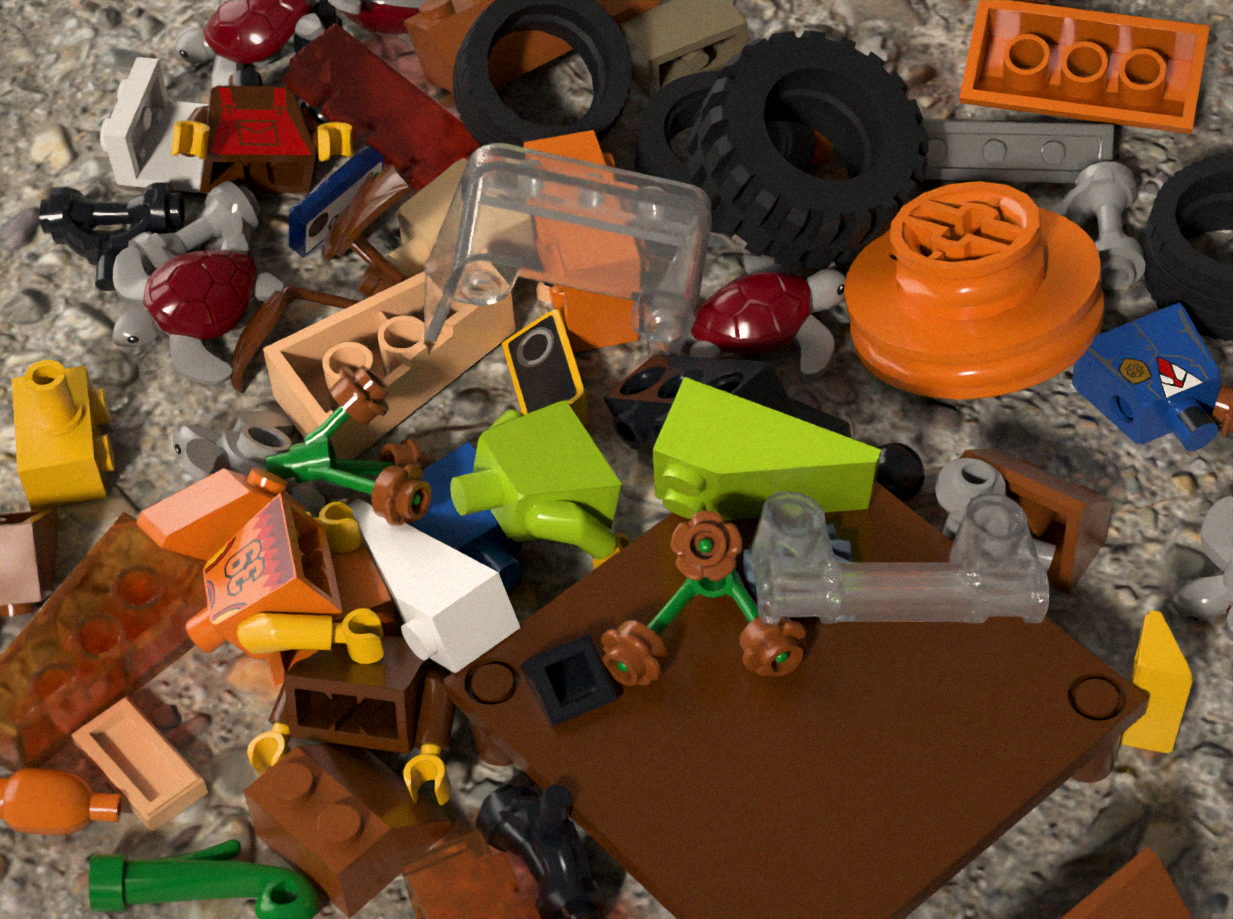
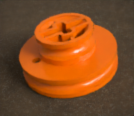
[844,181,1105,399]

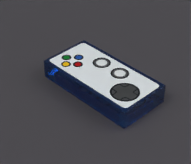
[288,145,384,258]

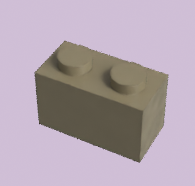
[619,0,748,100]

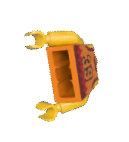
[186,493,384,664]

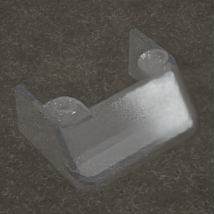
[424,143,712,359]

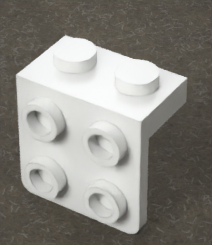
[100,57,209,194]

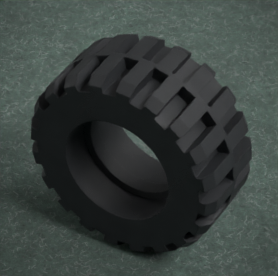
[687,30,929,269]

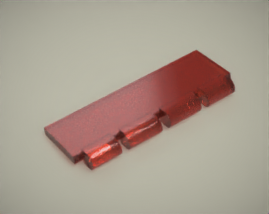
[283,23,504,192]

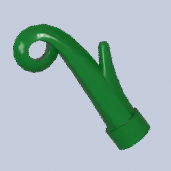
[89,839,321,919]

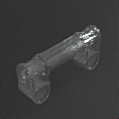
[749,491,1049,624]

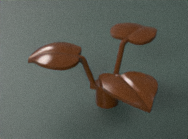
[231,164,414,394]

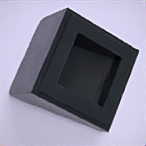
[519,634,618,727]

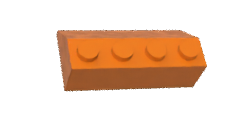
[959,0,1210,134]

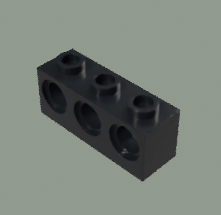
[603,354,799,451]

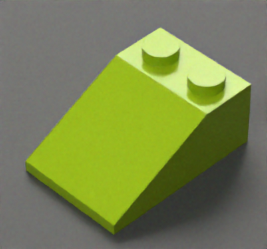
[653,377,881,520]

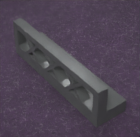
[918,118,1114,183]

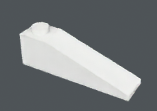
[348,498,521,673]

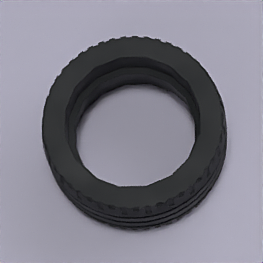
[452,0,632,167]
[1144,155,1233,341]

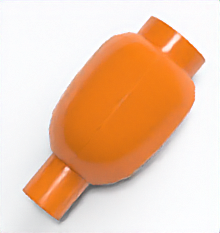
[0,768,123,835]

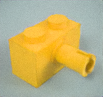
[11,360,115,511]

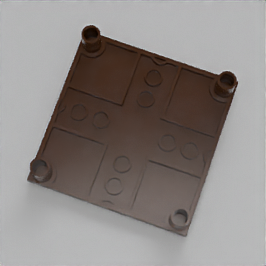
[443,481,1148,919]

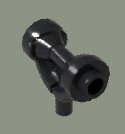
[39,182,185,291]
[476,785,607,919]

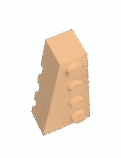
[263,245,516,460]

